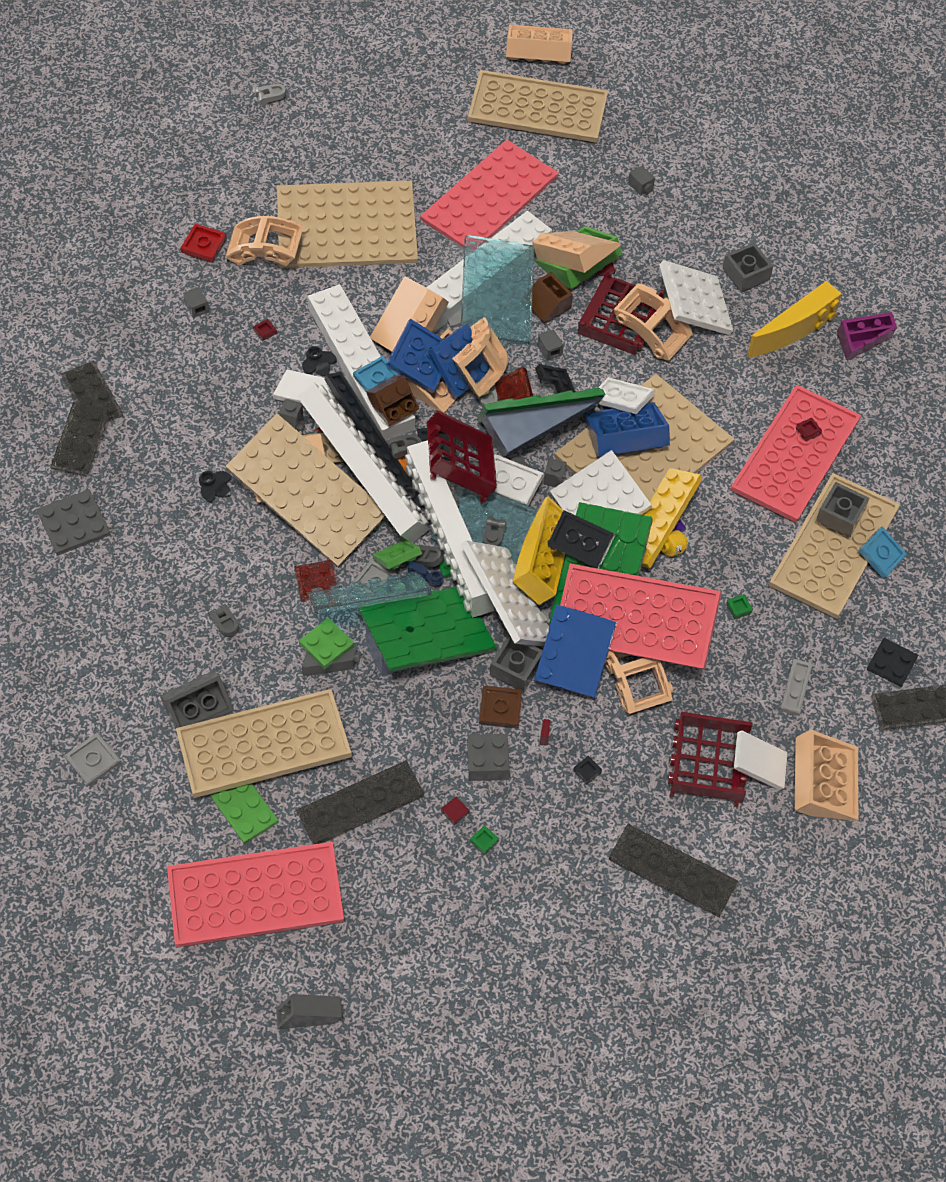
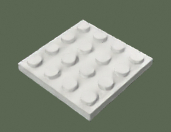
[659,260,733,335]
[550,450,653,515]

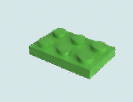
[211,783,279,845]

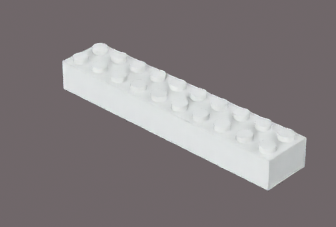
[426,211,552,333]
[308,284,415,441]
[297,382,430,543]
[405,440,494,618]

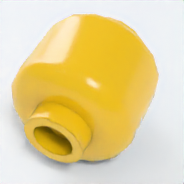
[661,530,688,557]

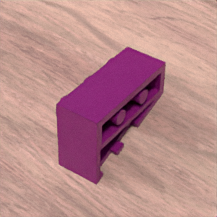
[837,312,897,361]

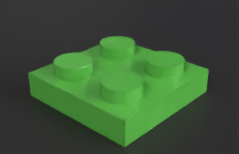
[372,539,422,569]
[299,617,355,670]

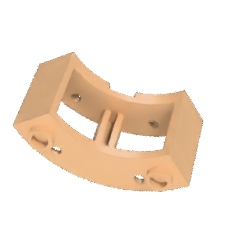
[225,216,304,266]
[614,283,693,361]
[452,317,508,397]
[605,651,673,714]

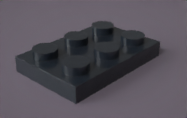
[547,510,616,569]

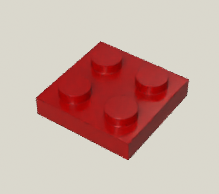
[180,223,227,263]

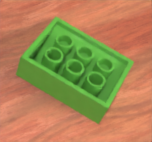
[534,226,622,289]

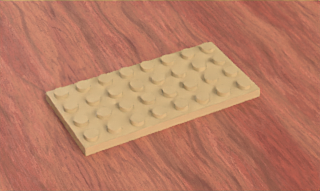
[468,70,608,143]
[226,413,386,567]
[768,473,900,619]
[176,689,352,798]

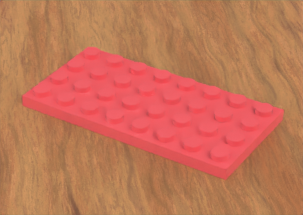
[420,140,558,253]
[730,384,861,523]
[560,564,722,670]
[167,842,344,948]

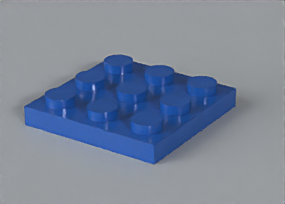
[386,318,443,393]
[428,324,490,398]

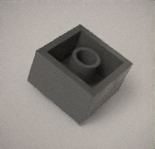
[723,242,773,292]
[816,482,870,537]
[490,634,543,692]
[467,734,510,781]

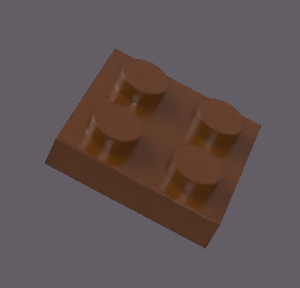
[479,685,522,728]

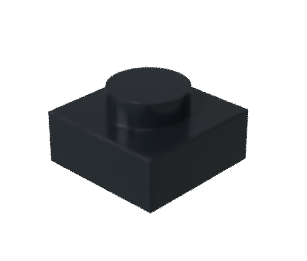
[573,755,602,784]

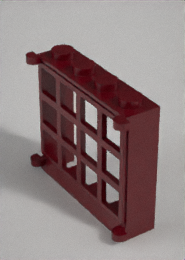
[577,270,665,356]
[427,410,497,503]
[668,712,753,807]

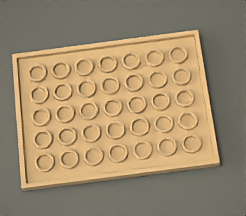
[277,180,418,268]
[554,374,735,502]

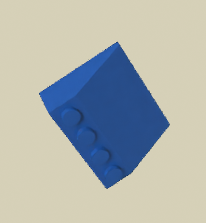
[584,402,670,457]
[534,604,617,698]

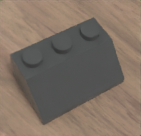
[160,670,234,728]

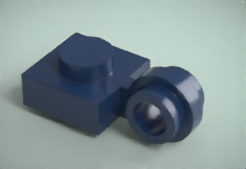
[408,561,444,586]

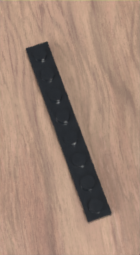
[324,372,412,488]

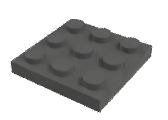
[36,489,110,556]

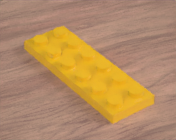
[642,468,703,568]

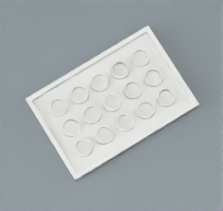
[461,540,549,646]

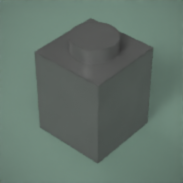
[628,165,655,196]
[183,287,209,318]
[537,330,564,361]
[544,458,567,487]

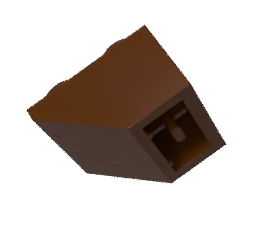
[523,272,573,323]
[366,375,419,426]

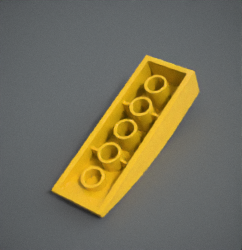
[747,281,842,358]
[512,496,565,605]

